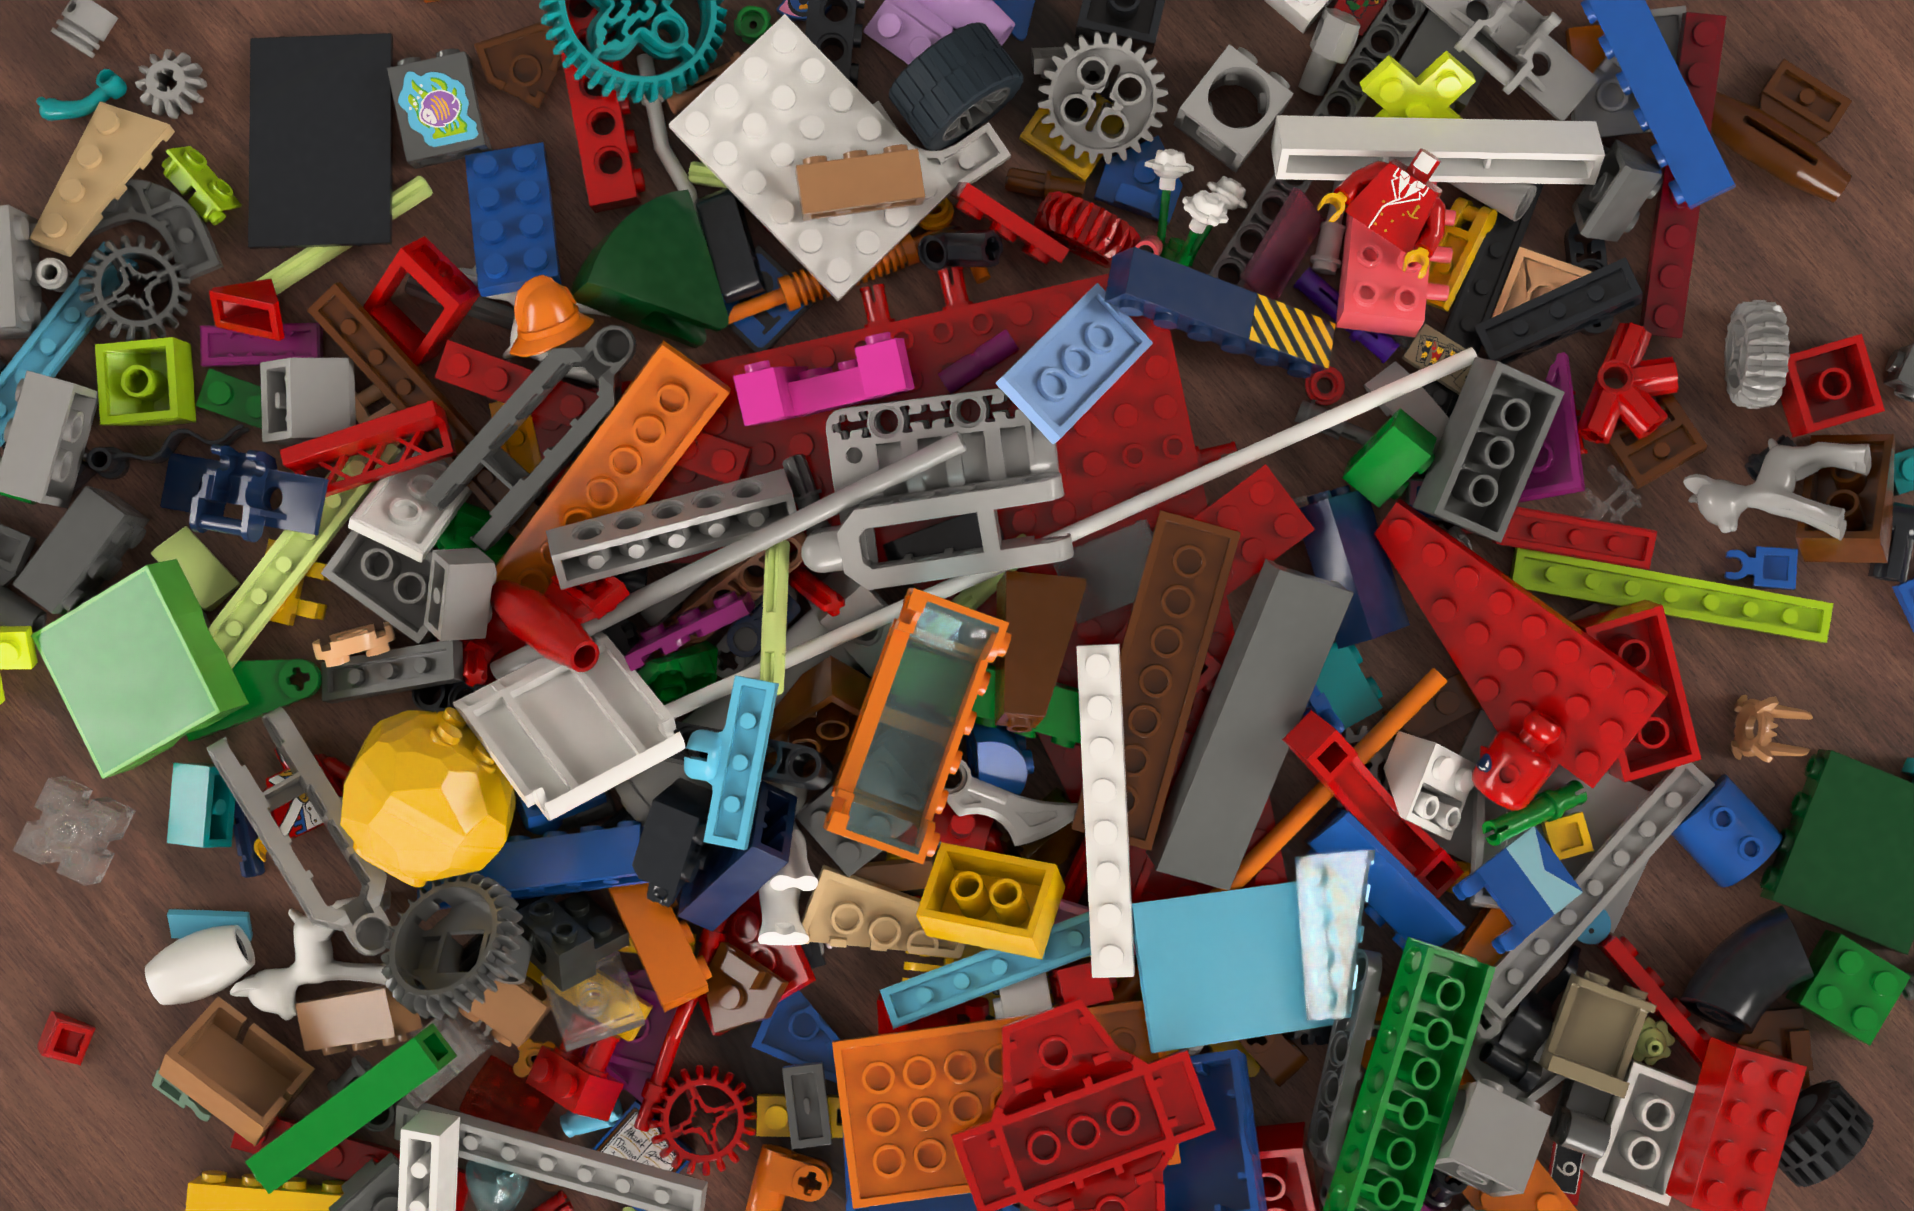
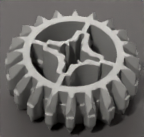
[1724,300,1791,409]

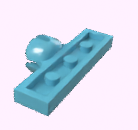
[684,675,779,850]

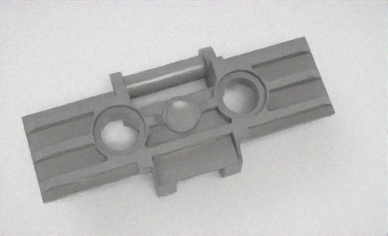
[1419,0,1599,121]

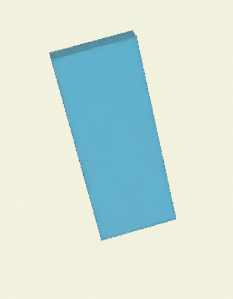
[167,909,253,941]

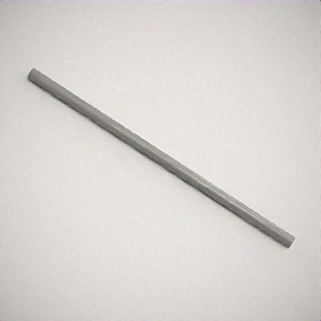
[490,431,967,680]

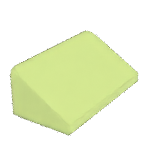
[151,526,241,611]

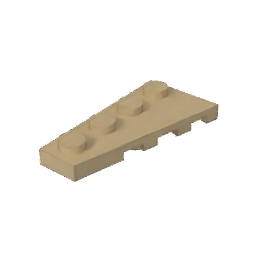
[29,102,175,257]
[801,865,966,958]

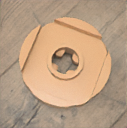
[312,622,396,667]

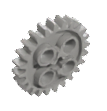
[1038,31,1168,164]

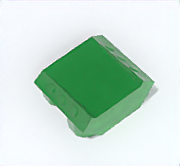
[637,641,718,705]

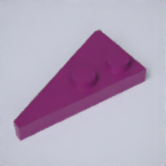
[1518,352,1585,503]

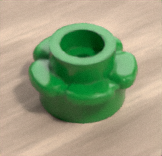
[734,6,772,45]

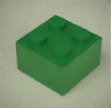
[1785,930,1911,1046]

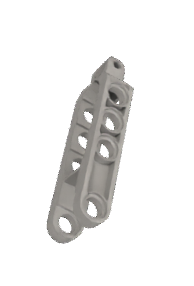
[801,472,1074,590]
[207,707,393,956]

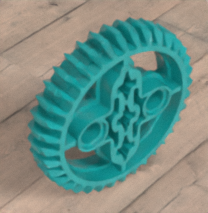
[539,0,727,104]

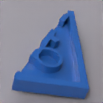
[751,990,840,1083]

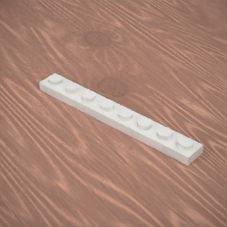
[1077,644,1135,978]

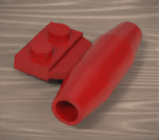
[490,574,630,672]

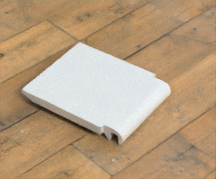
[453,631,685,821]

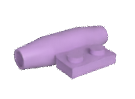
[863,0,1015,65]

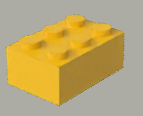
[916,842,1065,960]

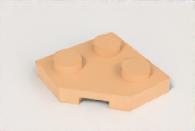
[1492,247,1592,318]

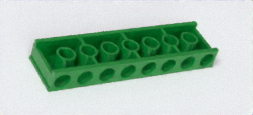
[1323,937,1496,1211]

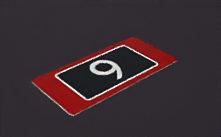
[1548,1141,1585,1206]

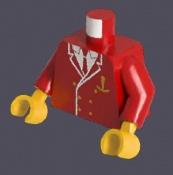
[1317,148,1446,279]

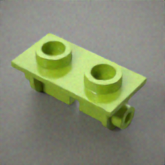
[161,146,242,226]

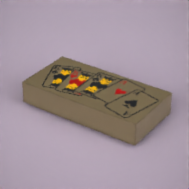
[1401,323,1479,395]

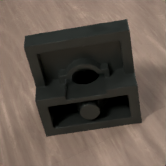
[517,891,629,992]

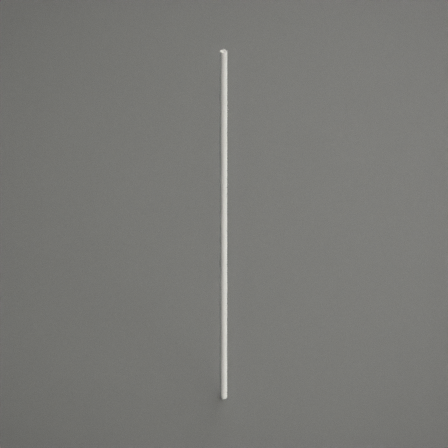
[664,347,1478,719]

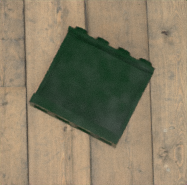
[1760,749,1914,955]

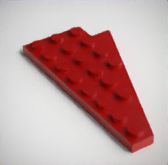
[1374,499,1668,790]

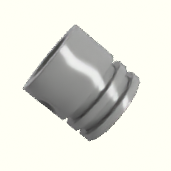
[50,0,118,59]

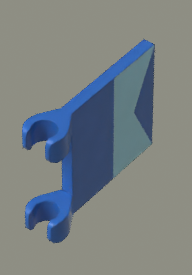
[1452,826,1583,954]

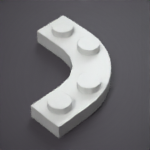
[872,101,1011,190]

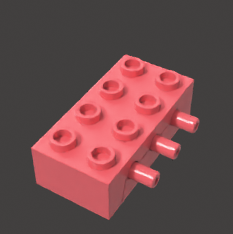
[1336,182,1456,338]

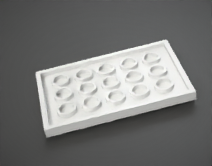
[669,14,954,301]

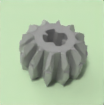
[135,49,207,119]

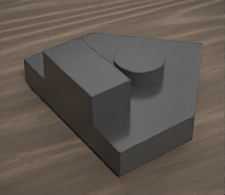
[329,1152,400,1211]

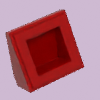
[37,1011,96,1066]

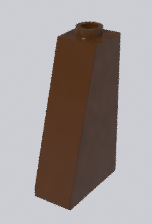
[995,571,1086,733]

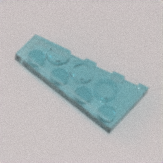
[1295,850,1375,1021]

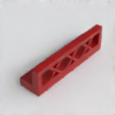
[279,400,457,497]

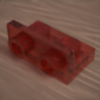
[459,1055,556,1134]

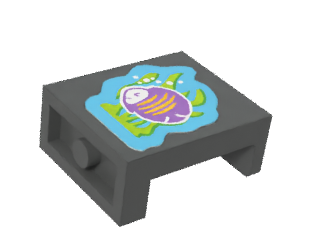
[387,49,492,169]

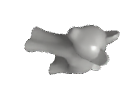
[1683,438,1871,541]

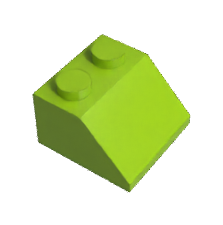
[95,337,196,426]

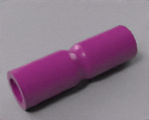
[938,329,1019,394]

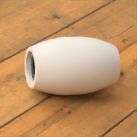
[145,925,255,1005]

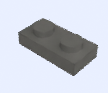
[782,1061,833,1149]

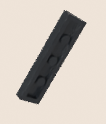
[1474,257,1643,365]

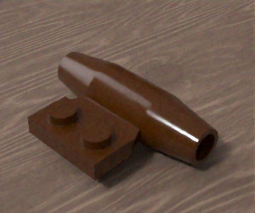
[1711,59,1852,203]

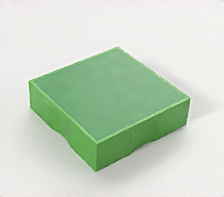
[31,559,249,779]

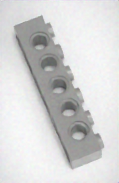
[546,468,797,590]

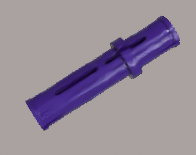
[1293,267,1401,364]

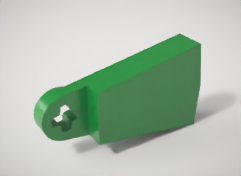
[186,659,322,742]

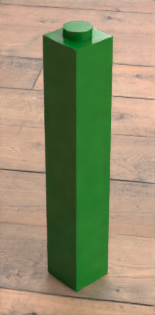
[245,1023,457,1194]

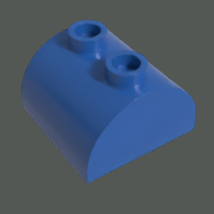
[965,723,1034,795]
[1671,774,1783,888]

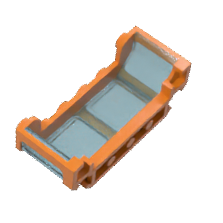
[823,588,1012,864]

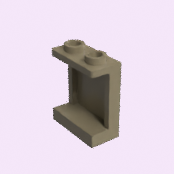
[1539,970,1657,1099]

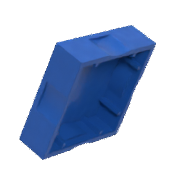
[1163,1049,1267,1211]

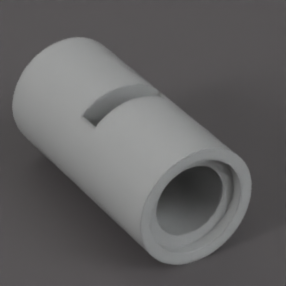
[1448,182,1537,221]

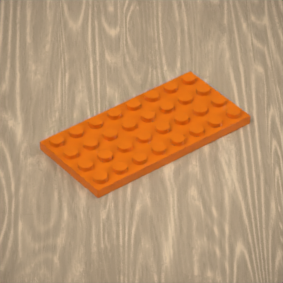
[832,999,1181,1209]

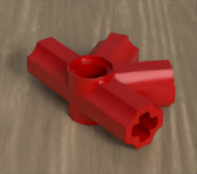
[1577,322,1679,444]

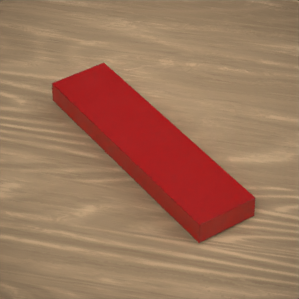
[1492,506,1658,570]

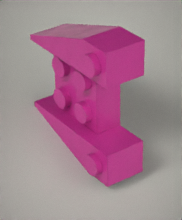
[733,332,915,426]

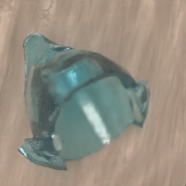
[466,1160,531,1211]

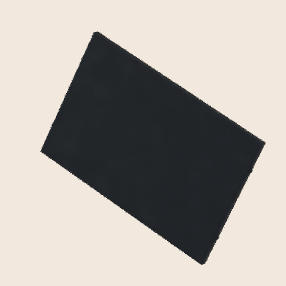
[248,33,393,249]

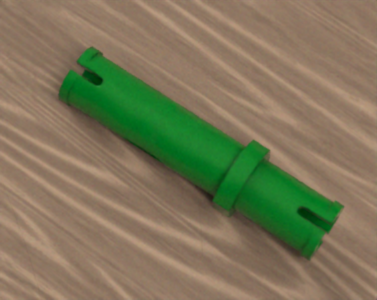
[1482,780,1587,846]

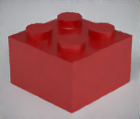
[1780,334,1885,438]

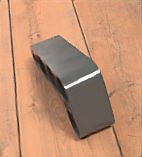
[1549,1077,1613,1159]

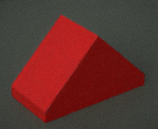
[209,279,285,341]

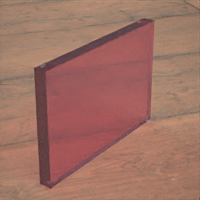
[1240,187,1325,301]

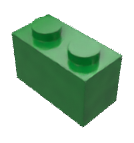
[1342,408,1437,508]

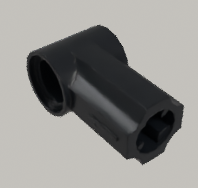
[918,225,1003,271]
[1868,501,1914,583]

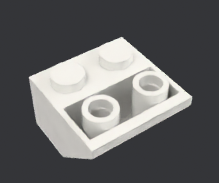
[1383,731,1476,841]

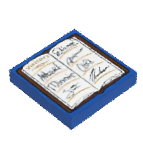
[593,1100,696,1211]

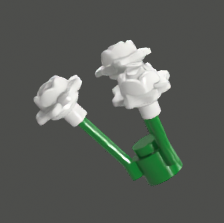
[1144,149,1248,267]

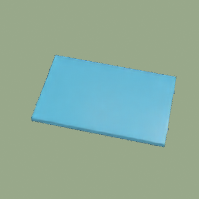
[1132,877,1345,1053]

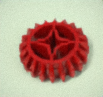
[1034,191,1141,268]
[648,1065,757,1176]

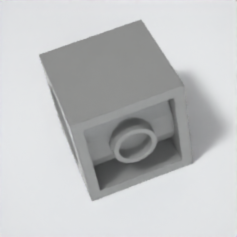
[1173,44,1294,173]
[1434,1079,1552,1197]

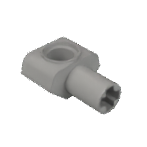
[1298,8,1361,96]

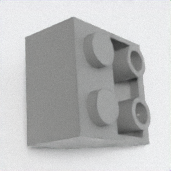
[260,358,356,446]

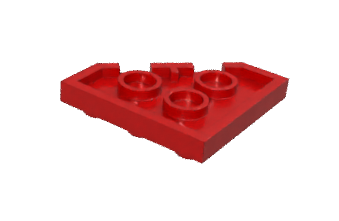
[698,890,816,1036]

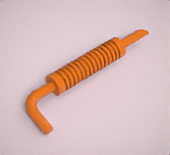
[728,225,991,325]

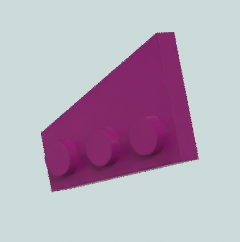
[624,591,756,671]

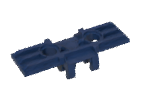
[160,444,329,542]

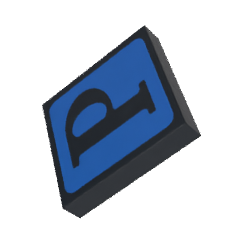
[722,245,816,352]

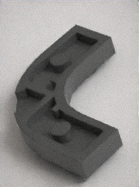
[85,179,224,280]

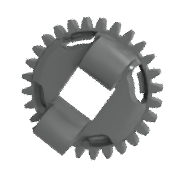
[380,872,533,1020]

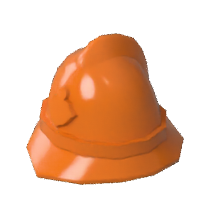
[509,275,595,357]

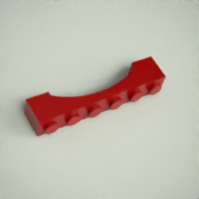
[1282,710,1464,899]

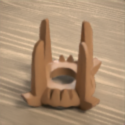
[1730,694,1813,763]

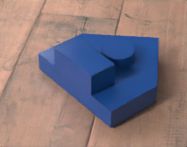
[1094,136,1183,225]

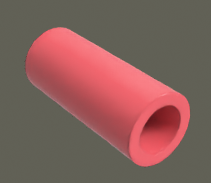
[1135,235,1163,256]

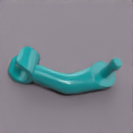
[36,69,127,121]

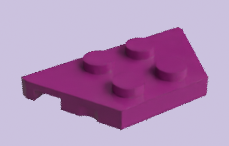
[585,968,678,1103]

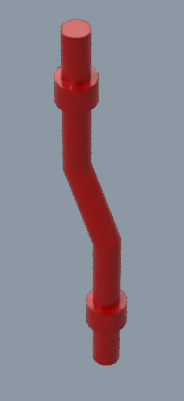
[634,918,728,1132]

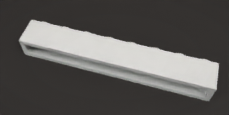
[1271,115,1605,185]

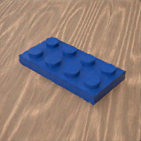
[465,142,562,297]

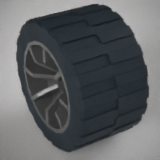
[889,22,1024,151]

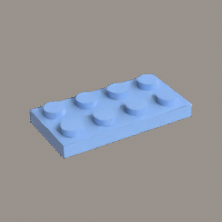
[996,283,1153,444]

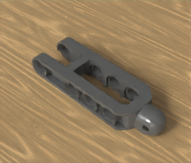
[425,325,637,552]
[1306,949,1382,1206]

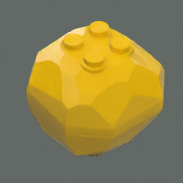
[340,707,516,887]

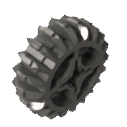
[78,235,192,341]

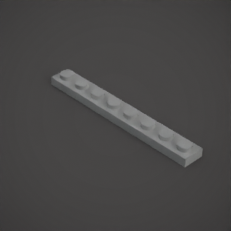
[1484,762,1715,1021]
[394,1097,708,1211]

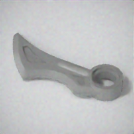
[928,757,1077,846]

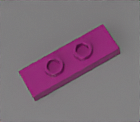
[200,323,323,367]

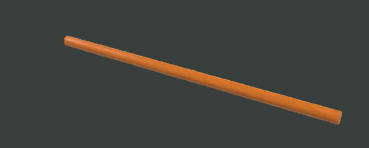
[1097,668,1448,1005]

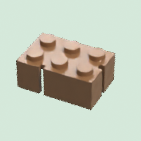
[158,996,315,1146]

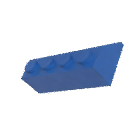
[1304,807,1466,951]

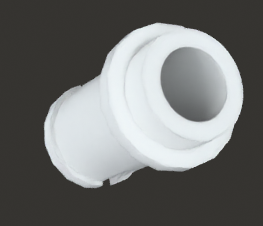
[35,258,74,292]

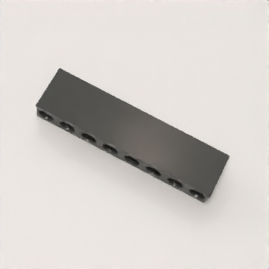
[1146,559,1354,891]

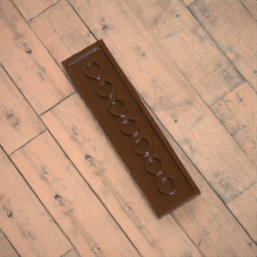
[1071,510,1241,851]

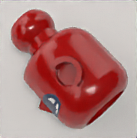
[1472,710,1561,811]

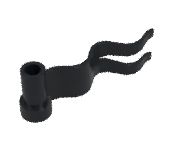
[87,424,251,480]
[1479,945,1581,1093]

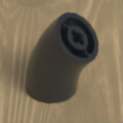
[1680,905,1814,1034]

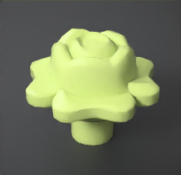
[1632,1017,1675,1065]

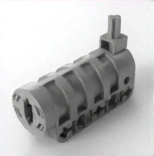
[826,388,1060,563]

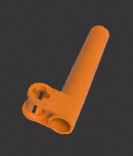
[745,1144,833,1211]

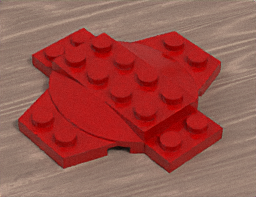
[951,998,1216,1211]

